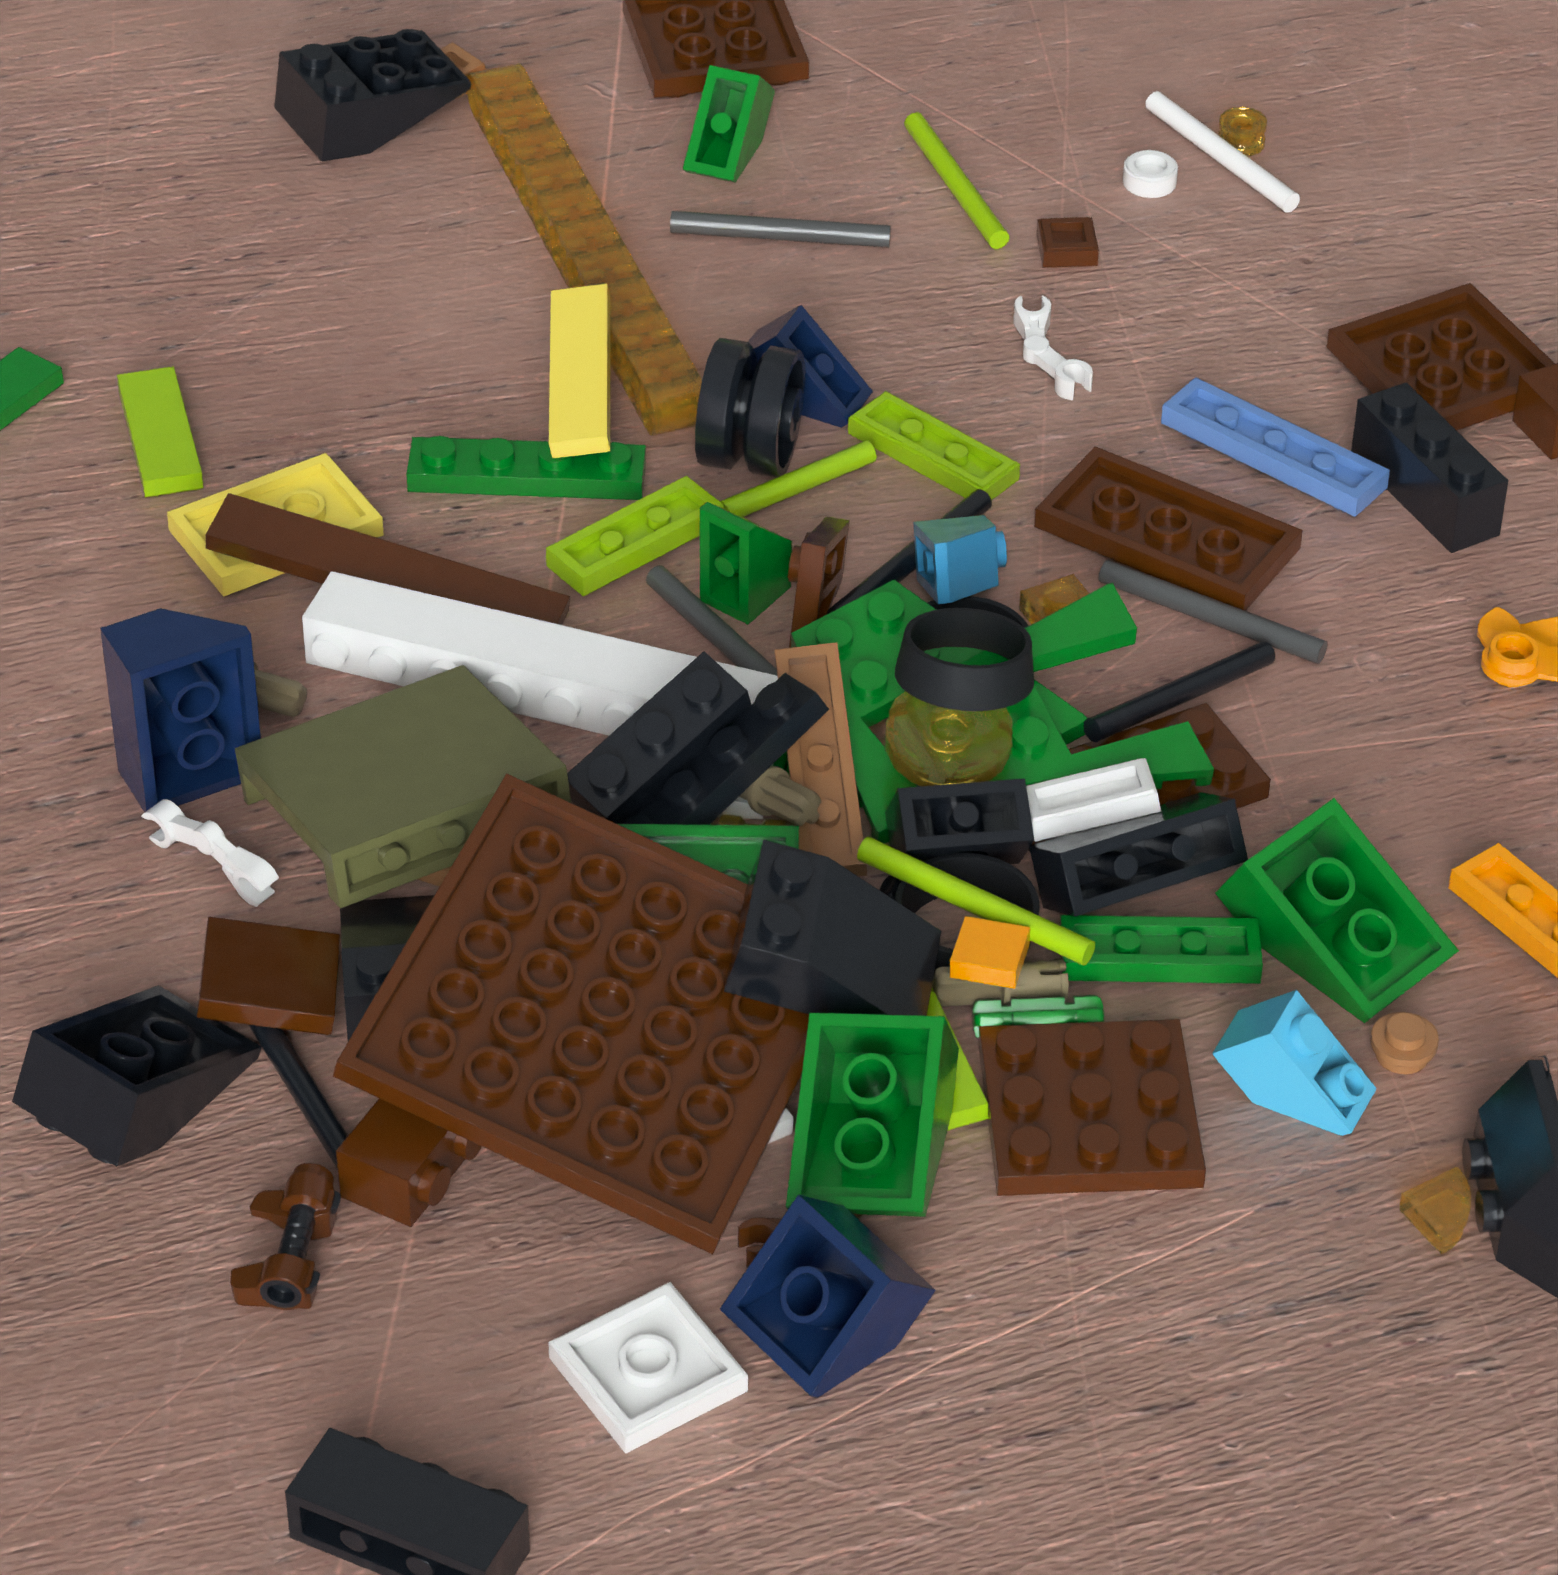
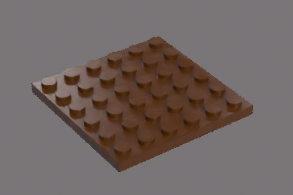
[333,773,809,1254]

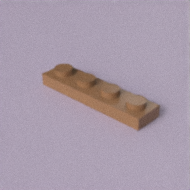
[774,642,867,876]

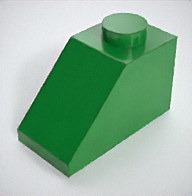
[682,65,775,183]
[700,502,792,625]

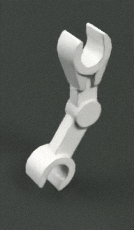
[1013,296,1093,400]
[141,799,279,907]

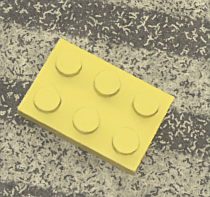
[167,453,384,597]

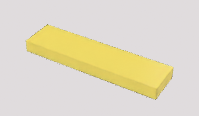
[549,284,610,458]

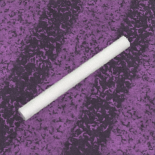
[1145,91,1300,213]

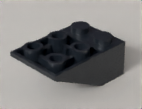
[274,29,471,162]

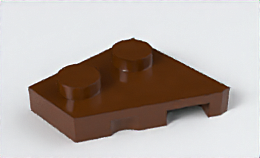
[788,516,850,648]

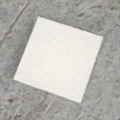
[548,1282,748,1454]

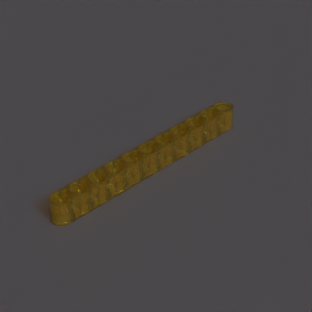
[466,63,702,436]

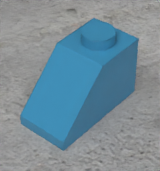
[913,515,1007,604]

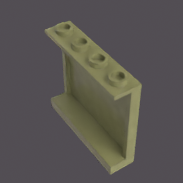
[235,665,571,909]

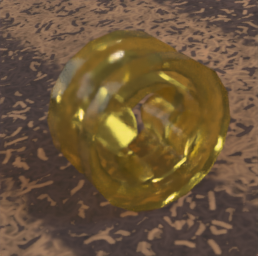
[1218,107,1267,156]

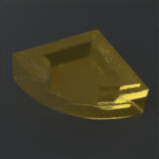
[1399,1167,1472,1255]

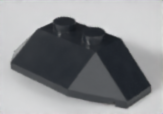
[1462,1055,1558,1298]

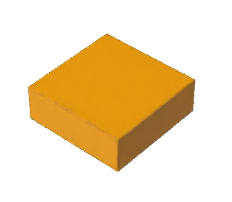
[950,916,1030,989]

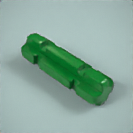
[972,995,1104,1039]

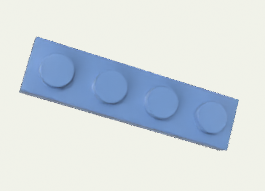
[1161,377,1390,517]

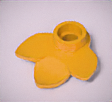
[1477,607,1558,687]

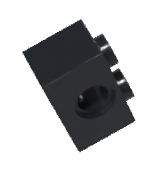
[885,778,1034,864]

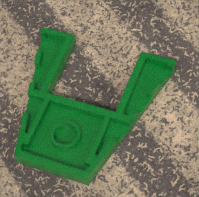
[791,580,1088,844]
[904,583,1214,789]

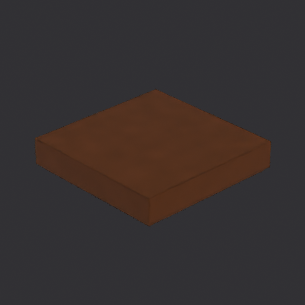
[197,916,340,1035]

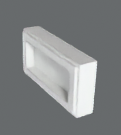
[1026,758,1161,842]

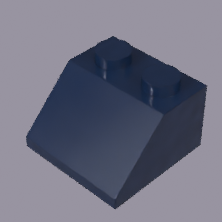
[720,1194,936,1397]

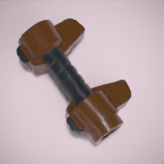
[230,1163,341,1310]

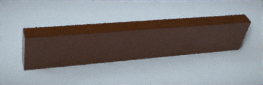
[206,493,570,625]

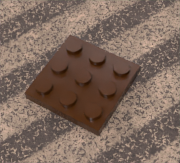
[622,0,809,98]
[1327,283,1555,430]
[978,1019,1206,1196]

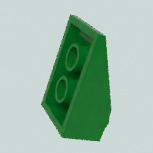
[1215,798,1459,1023]
[786,1013,959,1217]

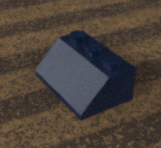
[100,608,261,812]

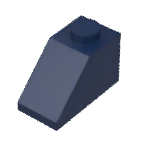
[748,305,873,428]

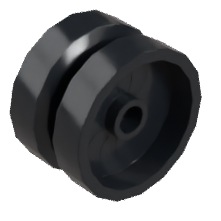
[695,338,805,477]

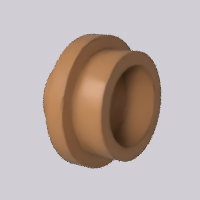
[1370,1012,1439,1074]

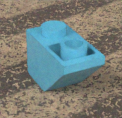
[1212,990,1377,1136]

